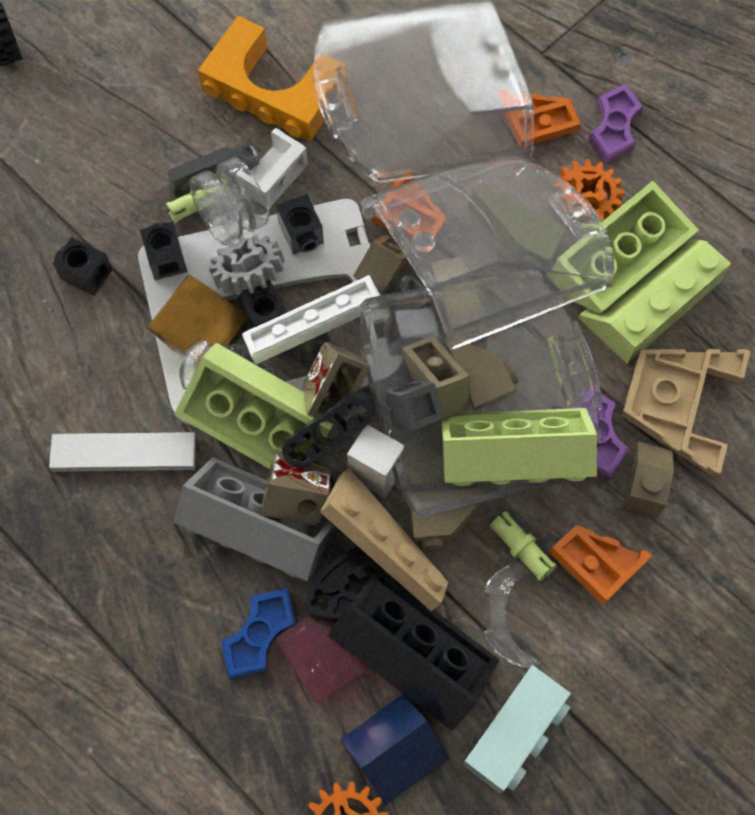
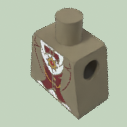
[303,342,371,425]
[260,450,333,525]

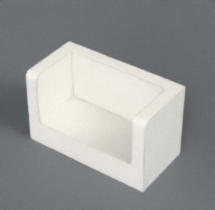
[234,128,308,210]
[347,425,404,498]

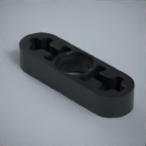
[282,391,376,468]

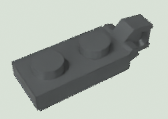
[168,142,259,196]

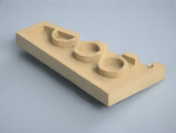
[320,467,448,612]

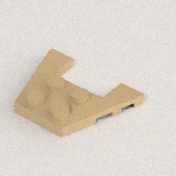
[621,349,751,478]

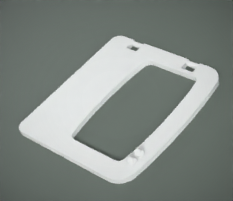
[138,199,402,427]

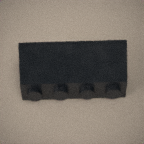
[328,568,500,731]

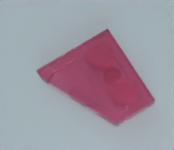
[275,617,369,704]

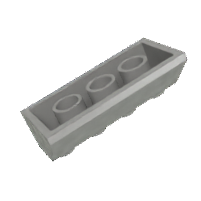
[173,457,336,581]

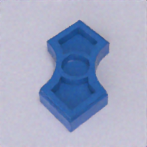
[222,588,296,680]

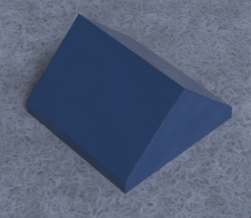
[340,694,448,806]

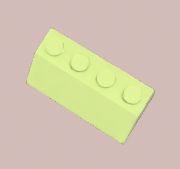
[546,181,699,314]
[578,238,731,364]
[174,343,334,469]
[441,408,597,486]

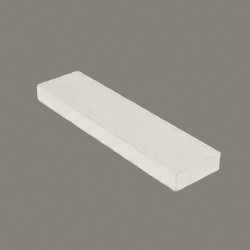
[242,275,384,365]
[49,432,196,472]

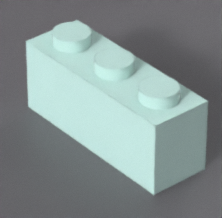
[462,665,571,794]

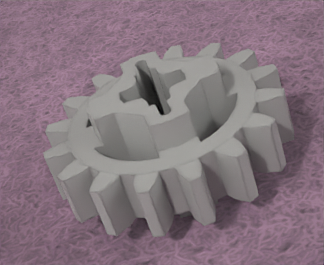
[209,235,285,295]

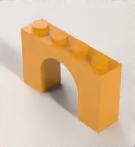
[197,16,348,142]

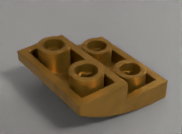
[147,275,247,366]

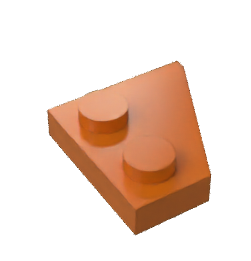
[549,525,652,605]

